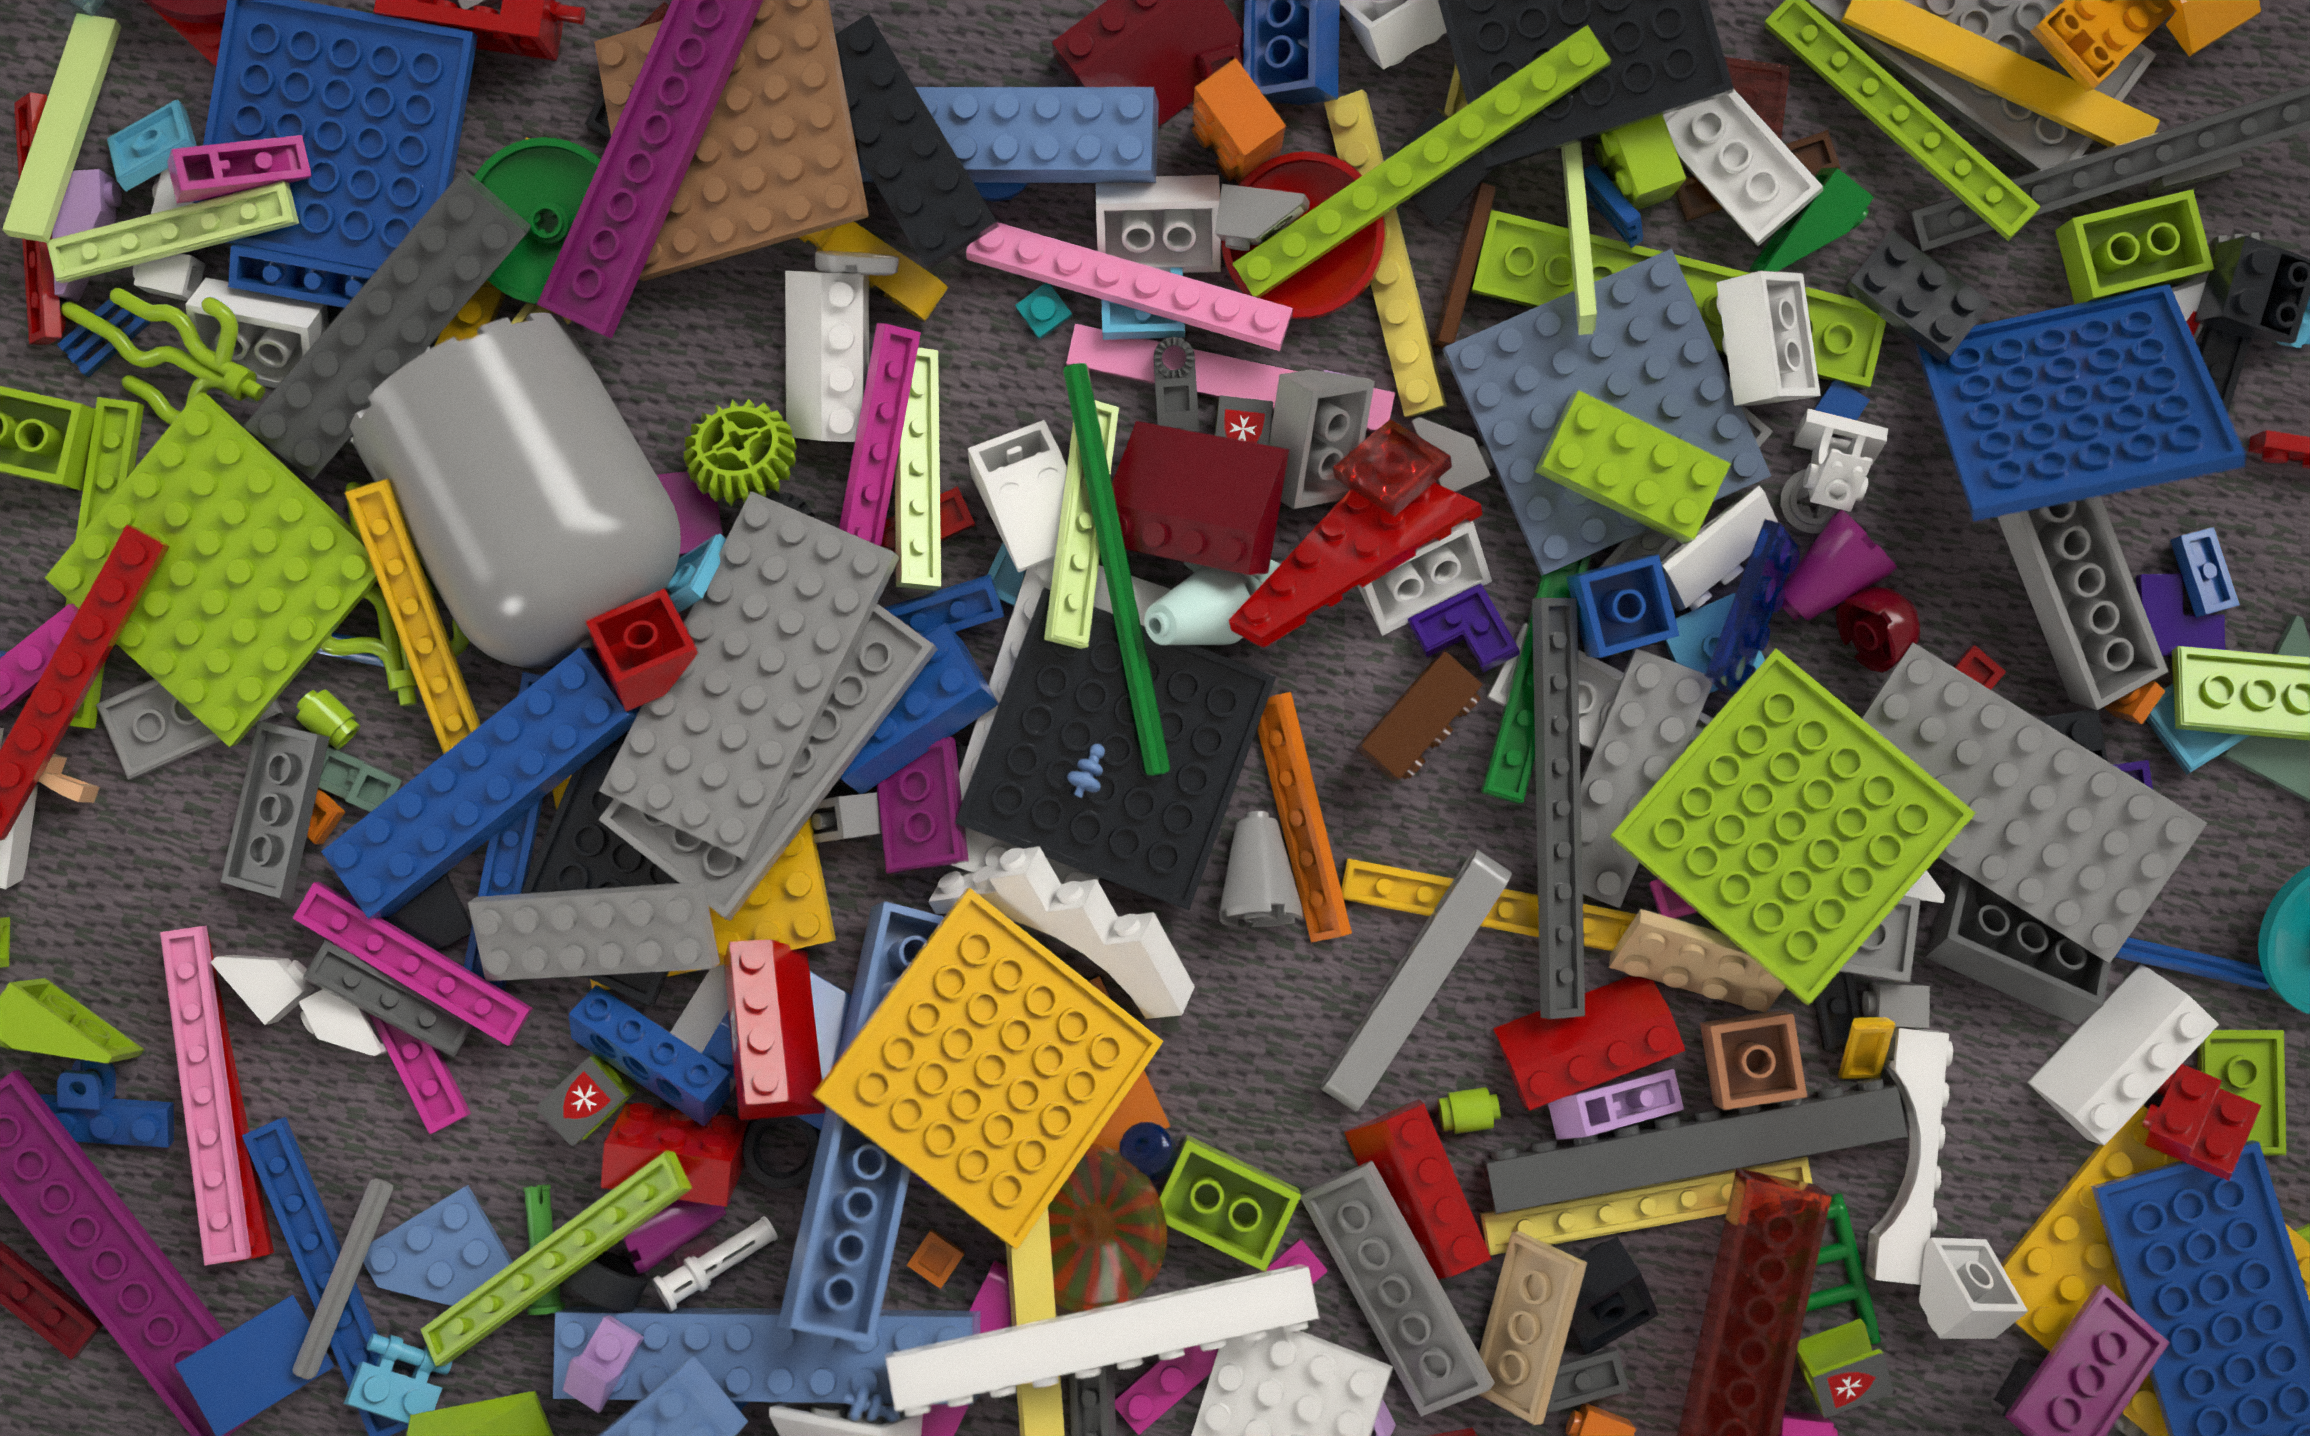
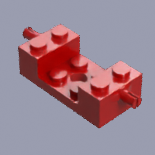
[374,0,586,61]

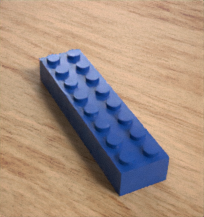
[321,647,640,919]

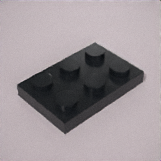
[1843,230,1992,363]

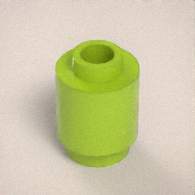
[296,689,361,750]
[1437,1087,1501,1134]

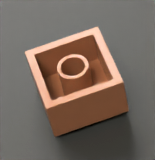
[1700,1010,1807,1110]

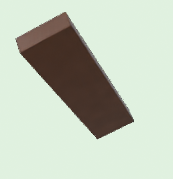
[1675,130,1841,222]
[1431,183,1496,349]

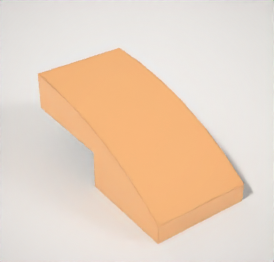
[38,754,100,803]

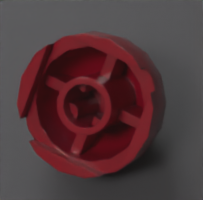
[1836,587,1920,673]

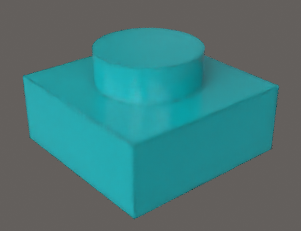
[1015,283,1072,340]

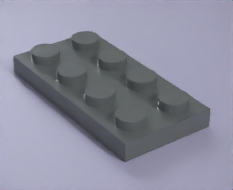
[221,721,330,900]

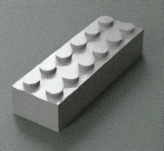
[1997,496,2168,710]

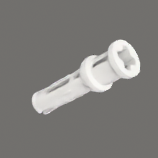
[652,1216,778,1312]

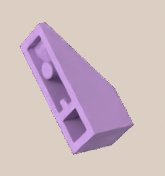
[52,169,122,302]
[1548,1069,1684,1140]

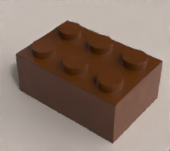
[1355,651,1483,781]

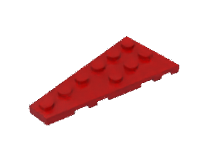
[1228,457,1482,648]

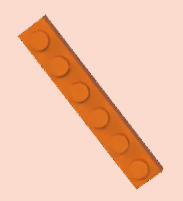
[1257,692,1352,943]

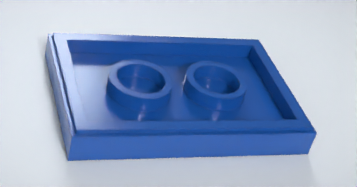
[175,1294,335,1436]

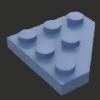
[363,1185,513,1306]

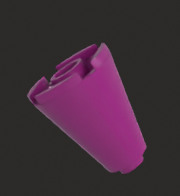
[1779,509,1897,621]
[624,1199,731,1274]

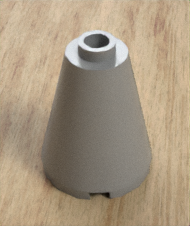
[1219,811,1303,927]

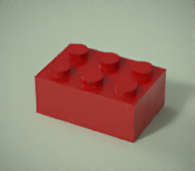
[601,1103,749,1207]

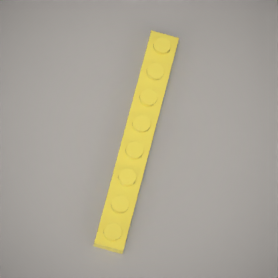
[1324,90,1447,418]

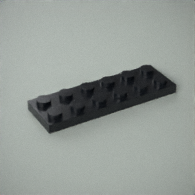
[835,14,999,270]

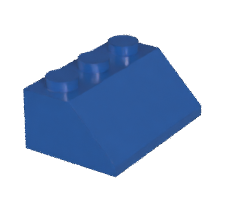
[1243,0,1340,105]

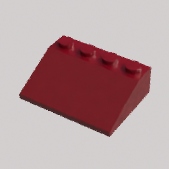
[1052,0,1244,128]
[1112,421,1289,575]

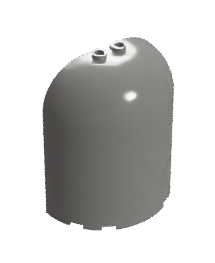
[350,313,681,668]

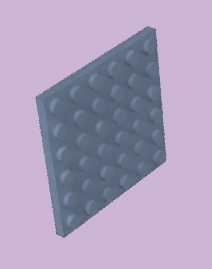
[1442,249,1771,576]

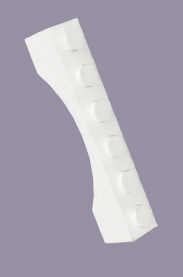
[1865,1027,1953,1285]

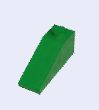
[1749,168,1874,273]

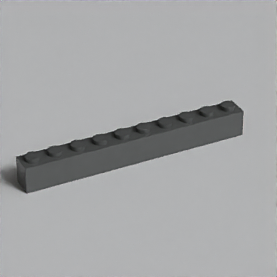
[1482,1078,1908,1213]

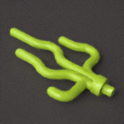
[61,288,265,425]
[320,482,470,706]

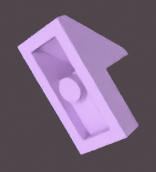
[563,1315,644,1413]

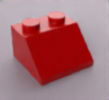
[585,588,698,712]

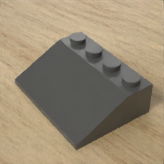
[1924,868,2111,1025]

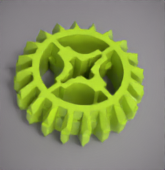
[683,399,797,506]

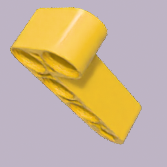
[798,221,948,322]

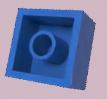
[1566,554,1680,658]

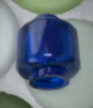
[1119,1122,1177,1180]

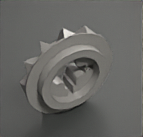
[1779,469,1845,534]

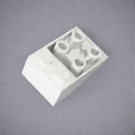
[968,420,1067,573]

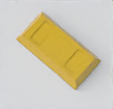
[1838,1017,1895,1079]

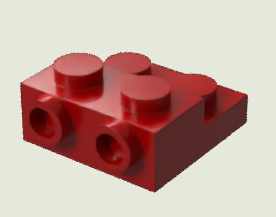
[2142,1064,2262,1181]

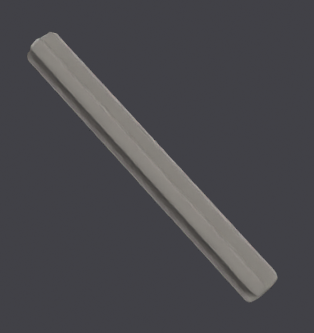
[292,1178,393,1380]

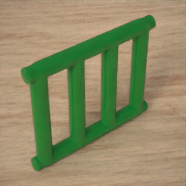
[1724,1193,1881,1373]

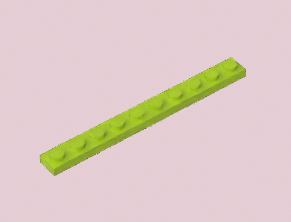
[1232,25,1611,298]

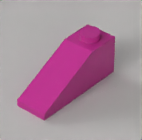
[167,135,311,203]

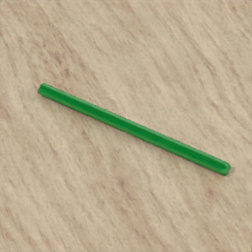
[1063,363,1170,776]

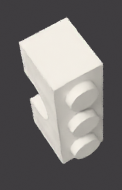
[133,168,205,301]

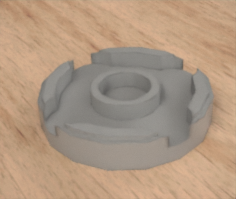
[815,251,899,275]

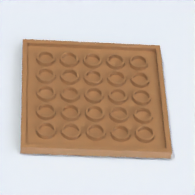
[594,0,869,281]

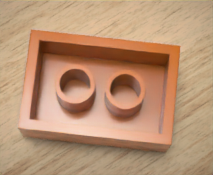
[1191,58,1286,184]

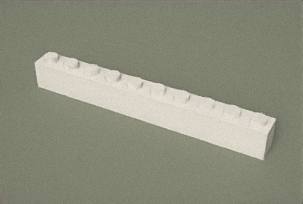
[885,1264,1319,1416]

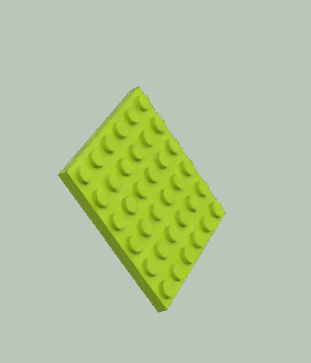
[45,393,378,747]
[1610,648,1976,1005]

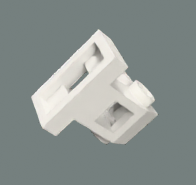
[1793,409,1888,512]

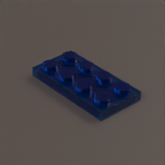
[1705,519,1800,697]

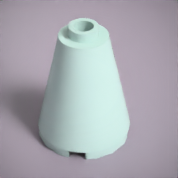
[1144,566,1249,645]

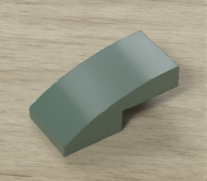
[318,745,402,812]

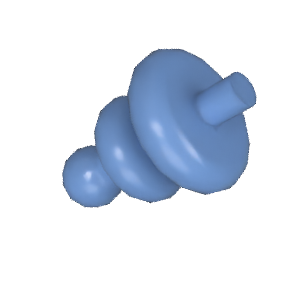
[1067,744,1105,798]
[843,1385,900,1422]

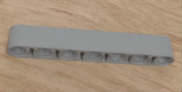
[1320,849,1512,1112]

